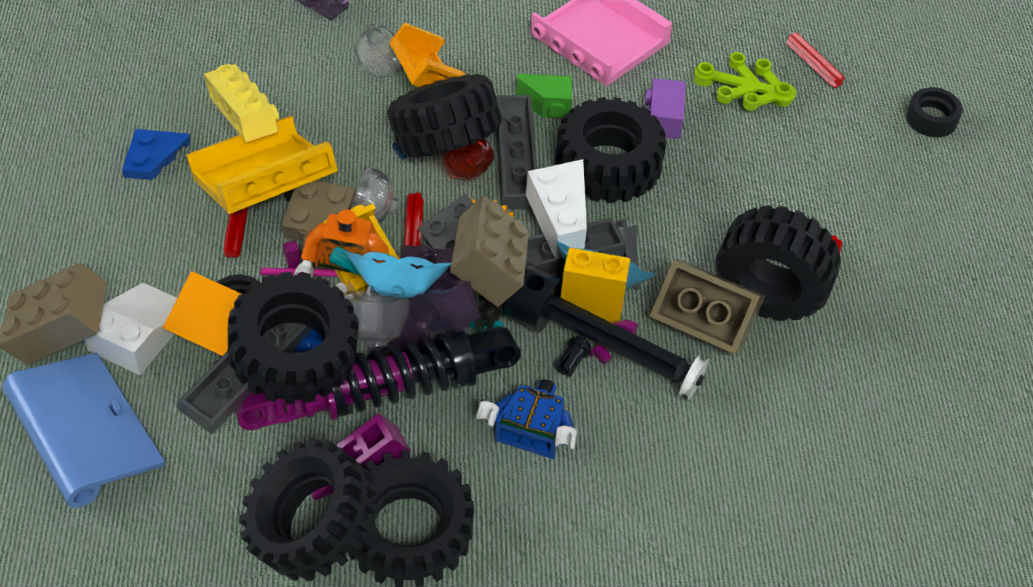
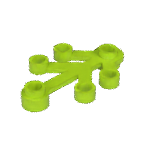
[693,52,797,111]

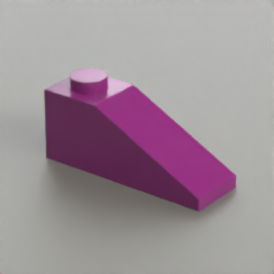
[311,413,411,501]

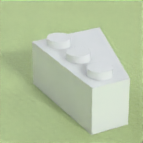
[526,159,587,259]

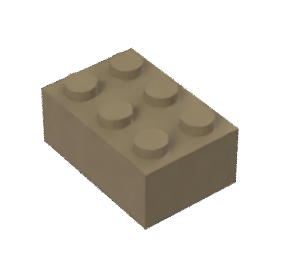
[450,195,529,307]
[649,259,765,354]
[0,262,108,365]

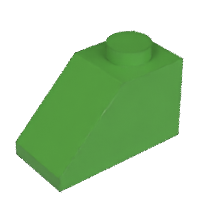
[516,73,572,119]

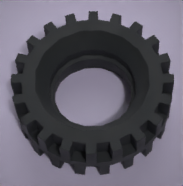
[239,439,377,581]
[348,450,474,587]

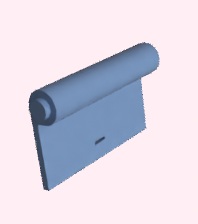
[2,353,165,508]

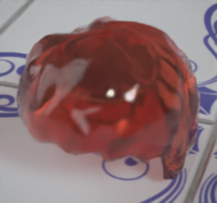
[440,139,494,181]

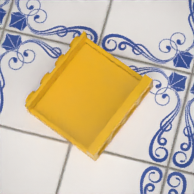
[186,116,338,214]

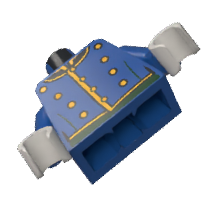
[475,379,577,459]

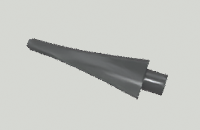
[617,219,640,290]

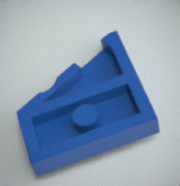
[122,129,191,180]

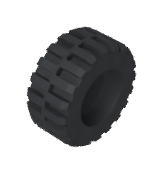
[387,74,502,157]
[555,97,666,203]
[715,205,841,321]
[227,272,359,404]

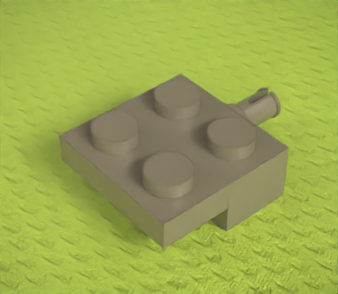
[281,180,356,254]

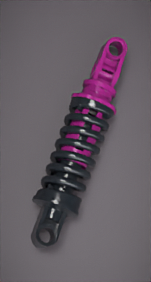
[235,326,521,431]

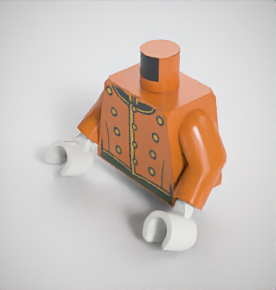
[293,210,389,299]

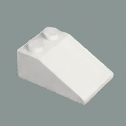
[85,283,177,375]

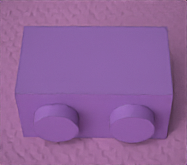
[645,78,686,139]

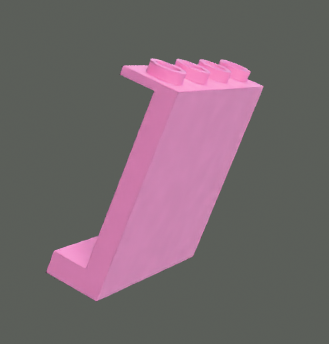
[530,0,673,86]

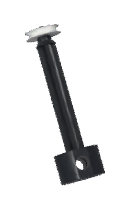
[504,264,709,401]

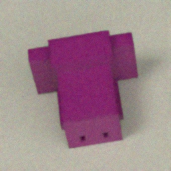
[589,345,612,365]

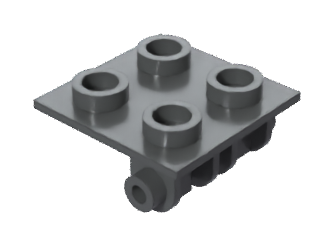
[418,193,474,259]

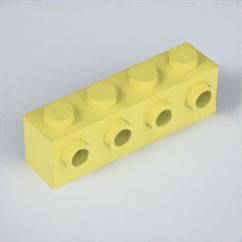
[204,64,279,142]

